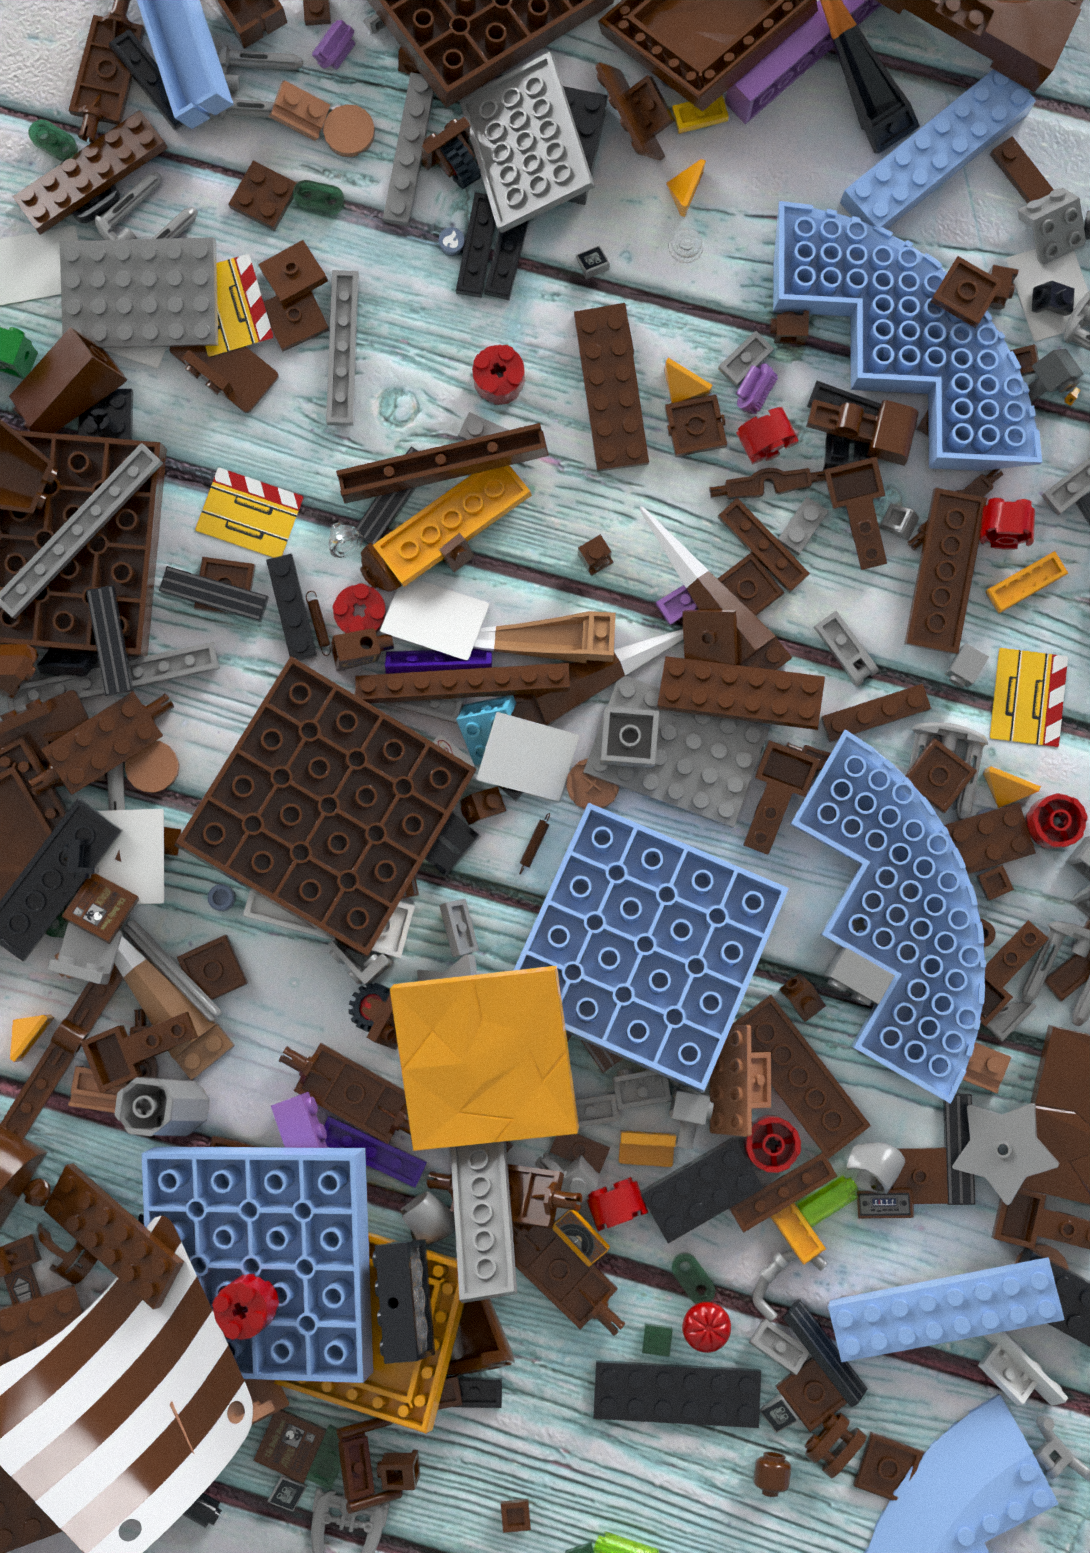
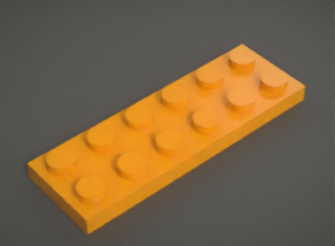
[373,465,532,587]

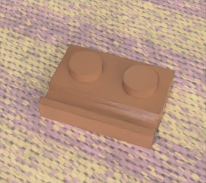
[269,80,330,141]
[962,1042,1011,1094]
[68,1066,130,1113]

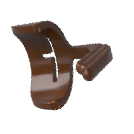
[37,1223,98,1285]

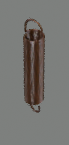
[306,591,331,656]
[519,813,550,875]

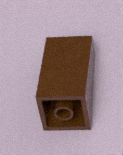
[9,327,127,433]

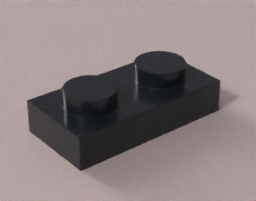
[37,650,98,677]

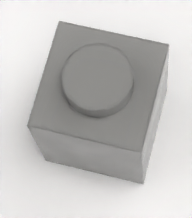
[945,643,989,688]

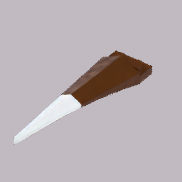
[640,506,792,670]
[501,629,684,726]

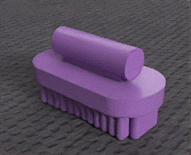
[312,20,356,70]
[736,363,778,414]

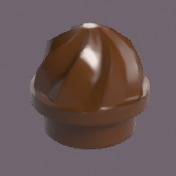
[23,1178,51,1206]

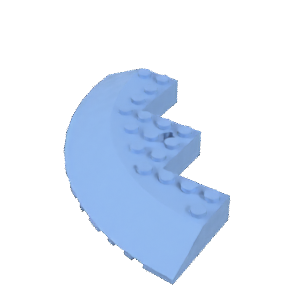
[773,201,1042,471]
[790,730,986,1104]
[865,1394,1058,1553]

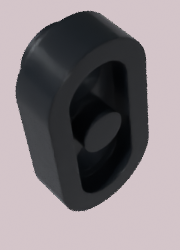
[72,184,120,223]

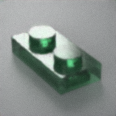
[306,1424,341,1490]

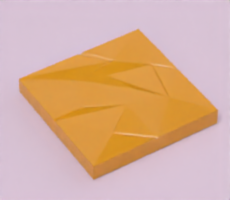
[390,966,579,1151]
[274,1232,464,1434]

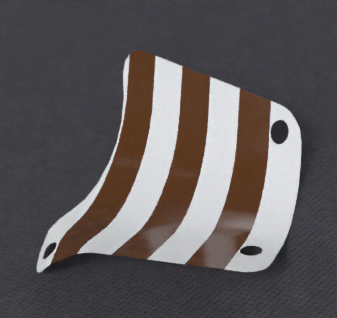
[0,1216,253,1553]

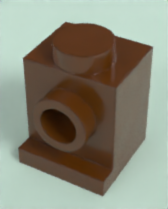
[988,265,1019,309]
[770,310,809,344]
[577,534,614,576]
[377,1450,421,1490]

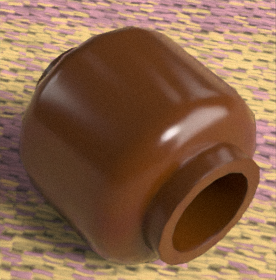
[753,1452,791,1497]

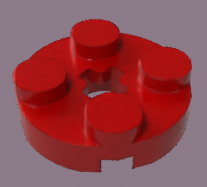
[332,583,386,633]

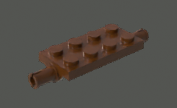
[68,0,145,143]
[28,692,174,795]
[279,1043,411,1144]
[427,1164,582,1229]
[512,1223,625,1336]

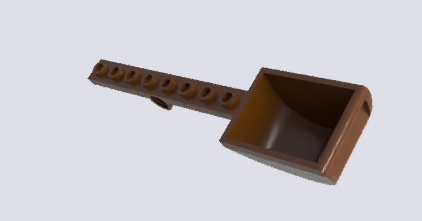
[0,944,141,1230]

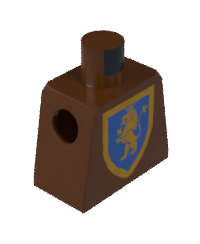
[331,628,394,672]

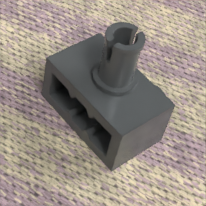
[1028,349,1084,403]

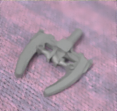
[311,1487,390,1553]

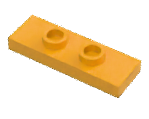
[985,551,1068,614]
[770,1203,826,1265]

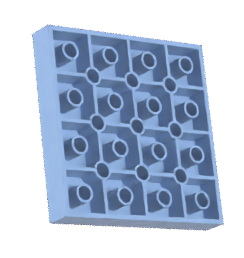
[513,803,789,1093]
[142,1147,373,1383]

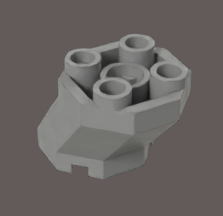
[114,1077,210,1136]

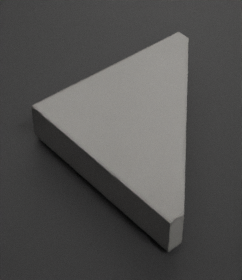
[986,1003,1036,1042]

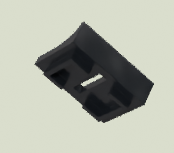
[823,433,878,471]
[425,813,481,877]

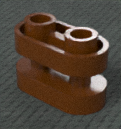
[804,1412,867,1479]

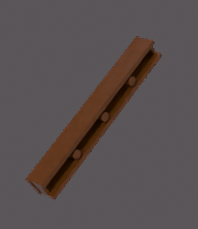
[336,423,549,504]

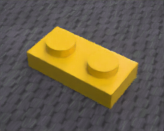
[672,95,729,134]

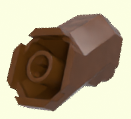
[0,644,39,699]

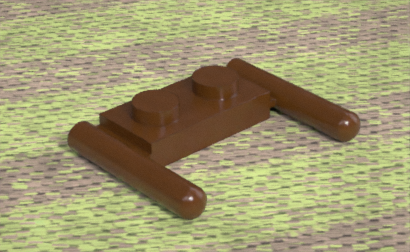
[337,1417,403,1514]

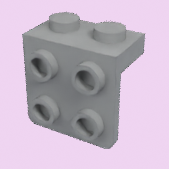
[1017,188,1086,265]

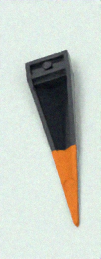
[820,0,920,153]

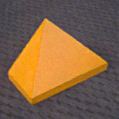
[666,159,706,217]
[664,357,713,403]
[983,766,1041,808]
[10,1014,55,1062]

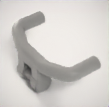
[752,1249,828,1322]
[1033,1416,1090,1482]

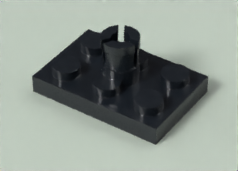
[78,389,133,440]

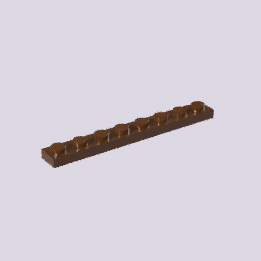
[355,663,570,704]

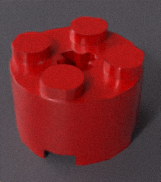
[472,345,525,405]
[736,407,799,465]
[980,498,1035,550]
[1025,793,1088,849]
[743,1115,801,1173]
[586,1177,648,1232]
[212,1274,279,1340]

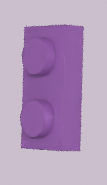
[656,585,698,626]

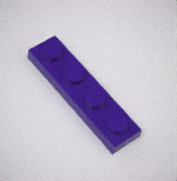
[385,649,492,674]
[324,1116,427,1188]

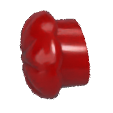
[682,1302,731,1353]

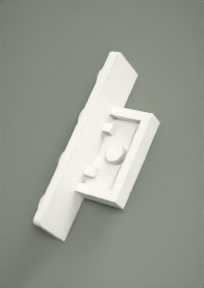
[978,1332,1068,1406]

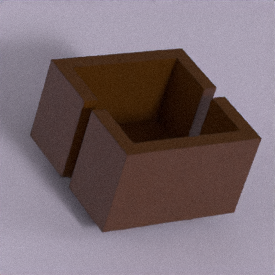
[215,0,288,49]

